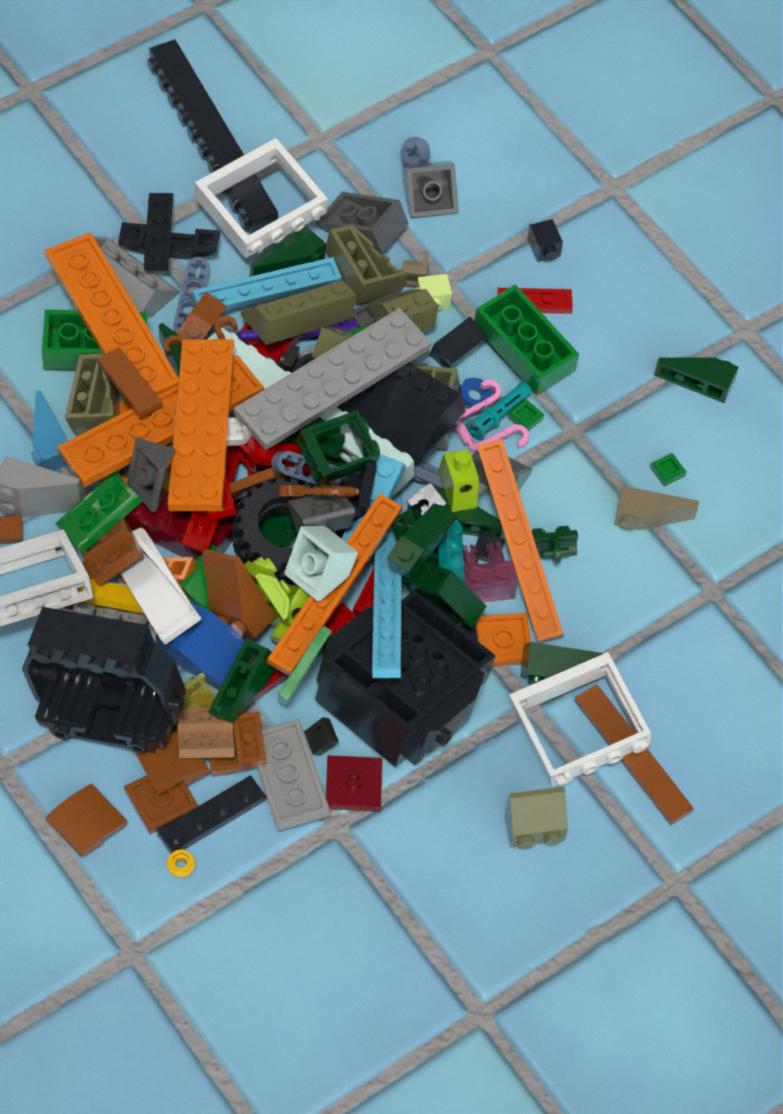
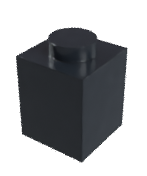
[527,219,563,262]

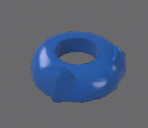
[460,377,492,408]

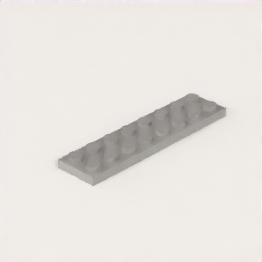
[234,308,432,450]

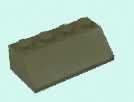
[241,281,356,345]

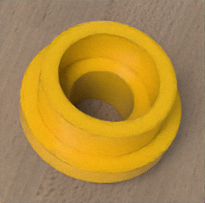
[167,850,195,878]

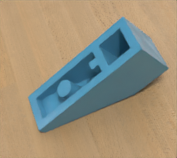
[31,390,68,471]

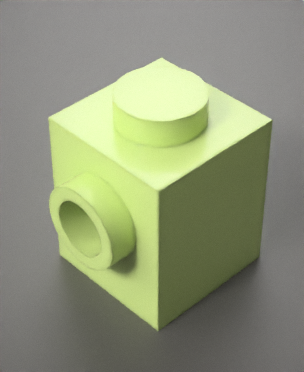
[413,274,452,311]

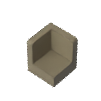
[402,251,429,288]

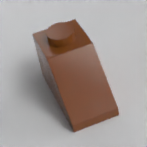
[177,292,227,339]

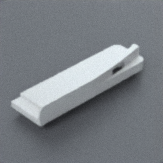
[120,528,201,645]

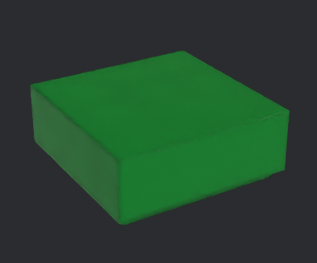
[508,399,544,432]
[650,453,686,487]

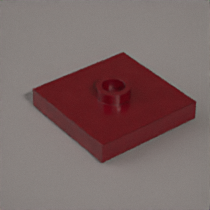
[326,755,382,812]

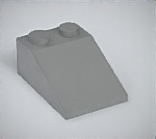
[0,456,82,517]

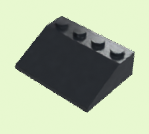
[340,362,466,465]

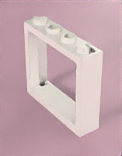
[195,138,328,258]
[0,529,93,626]
[509,652,651,787]

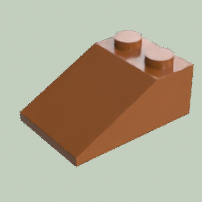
[202,549,275,639]

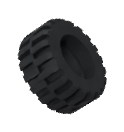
[232,477,336,583]

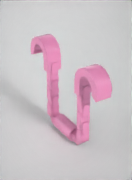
[454,380,529,452]

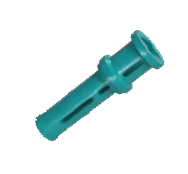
[465,382,532,440]

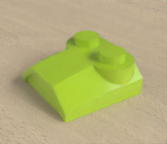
[244,557,291,620]

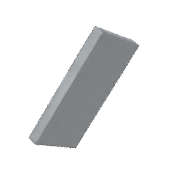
[257,719,331,831]

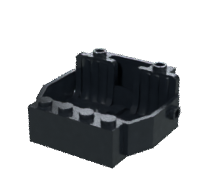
[315,590,496,767]
[22,607,186,753]

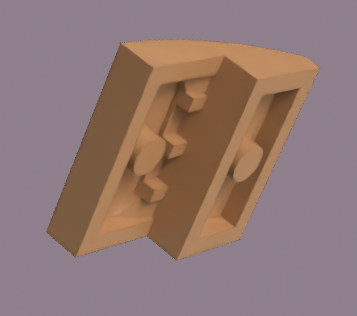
[177,707,235,758]

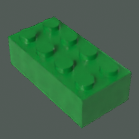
[474,284,579,395]
[42,309,148,370]

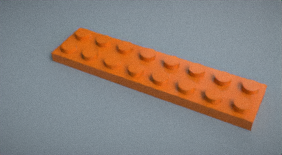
[45,232,179,395]
[168,339,235,511]
[57,355,264,487]

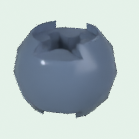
[400,137,431,165]

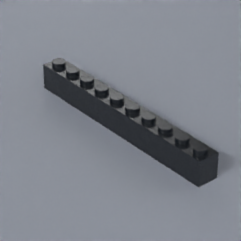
[147,39,278,234]

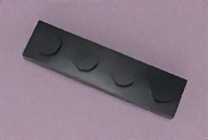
[144,193,174,271]
[157,775,266,854]

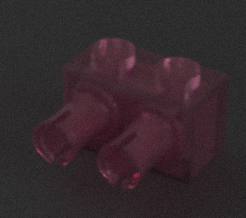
[463,541,518,603]

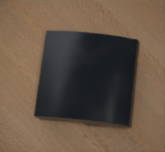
[340,461,377,522]

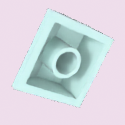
[284,526,358,601]

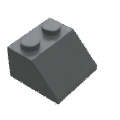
[402,161,459,218]

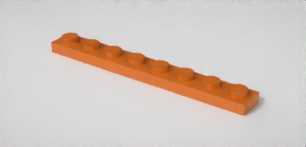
[477,439,564,643]
[267,494,403,676]

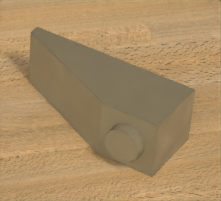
[614,486,699,530]

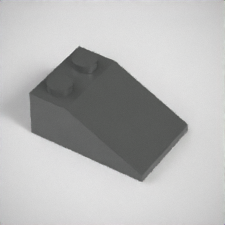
[316,192,409,254]

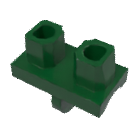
[532,525,578,564]

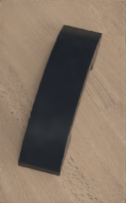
[118,222,220,259]

